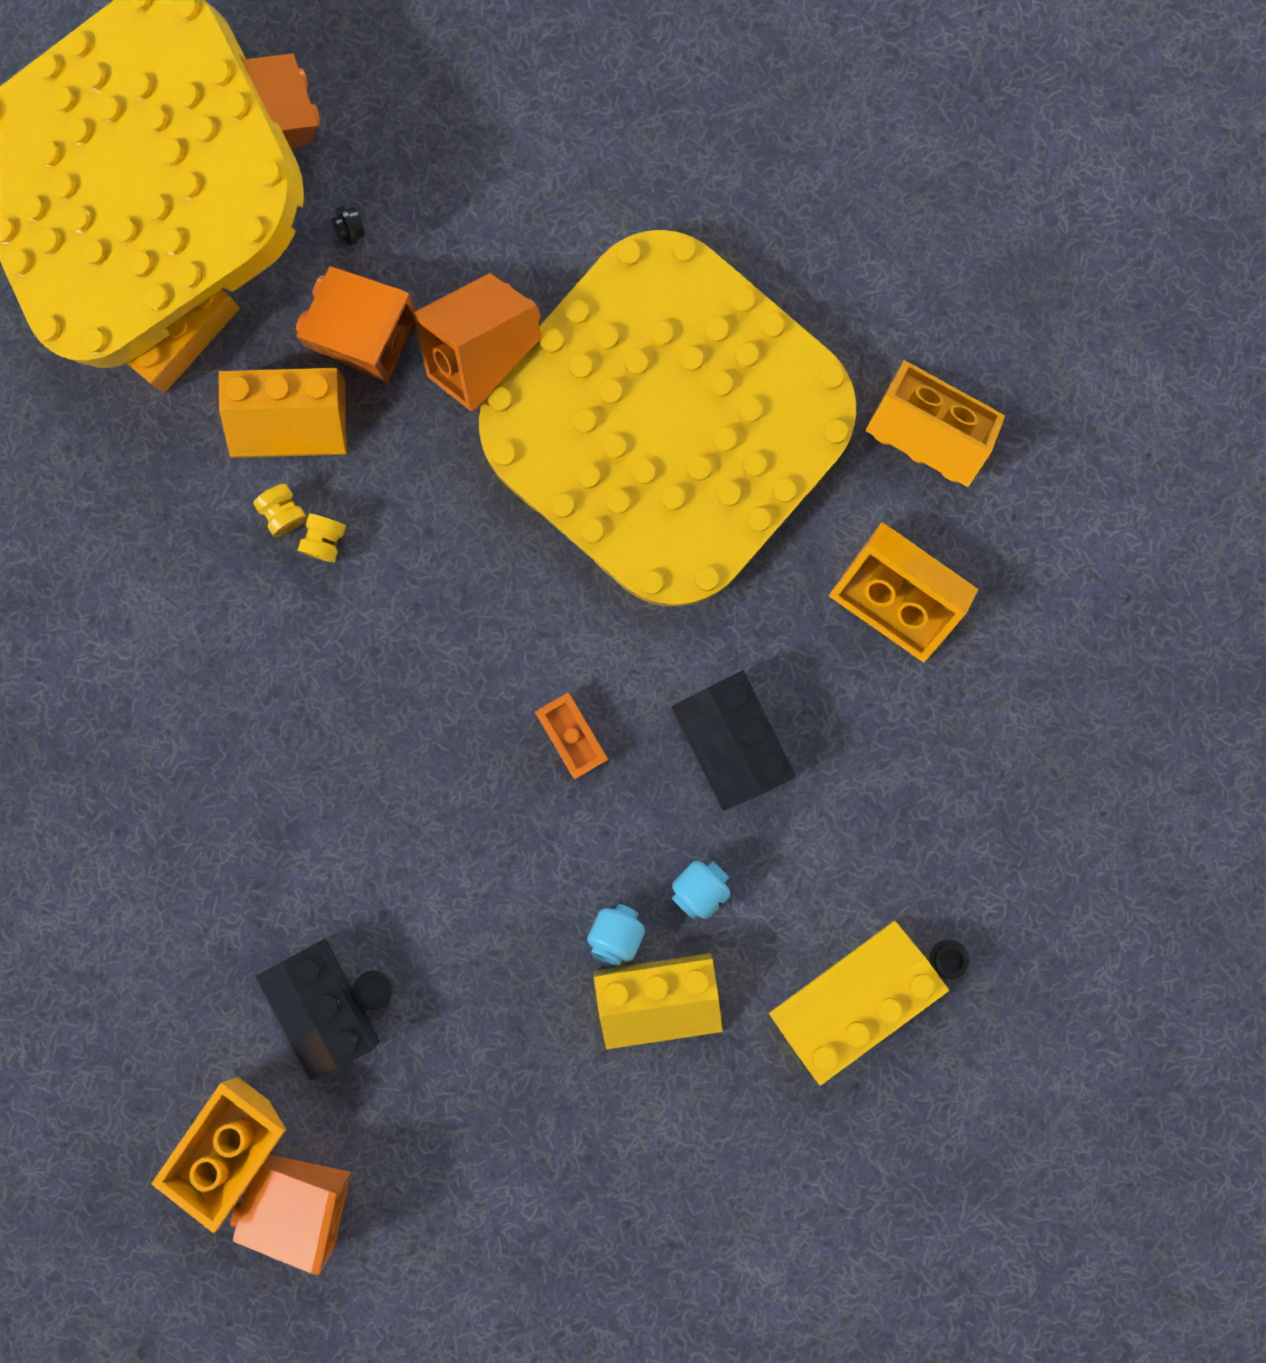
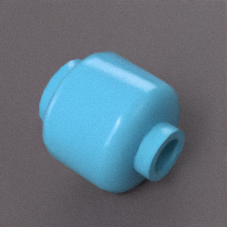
[672,861,730,920]
[587,904,645,966]

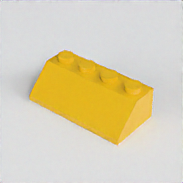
[769,920,950,1086]

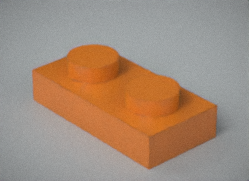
[535,692,609,780]

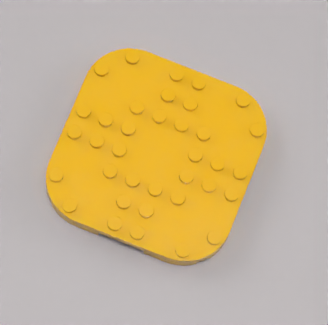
[0,0,304,368]
[479,230,856,607]

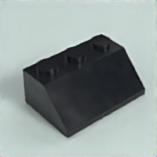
[671,670,797,811]
[255,938,380,1080]

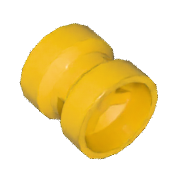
[253,484,307,538]
[297,514,346,563]

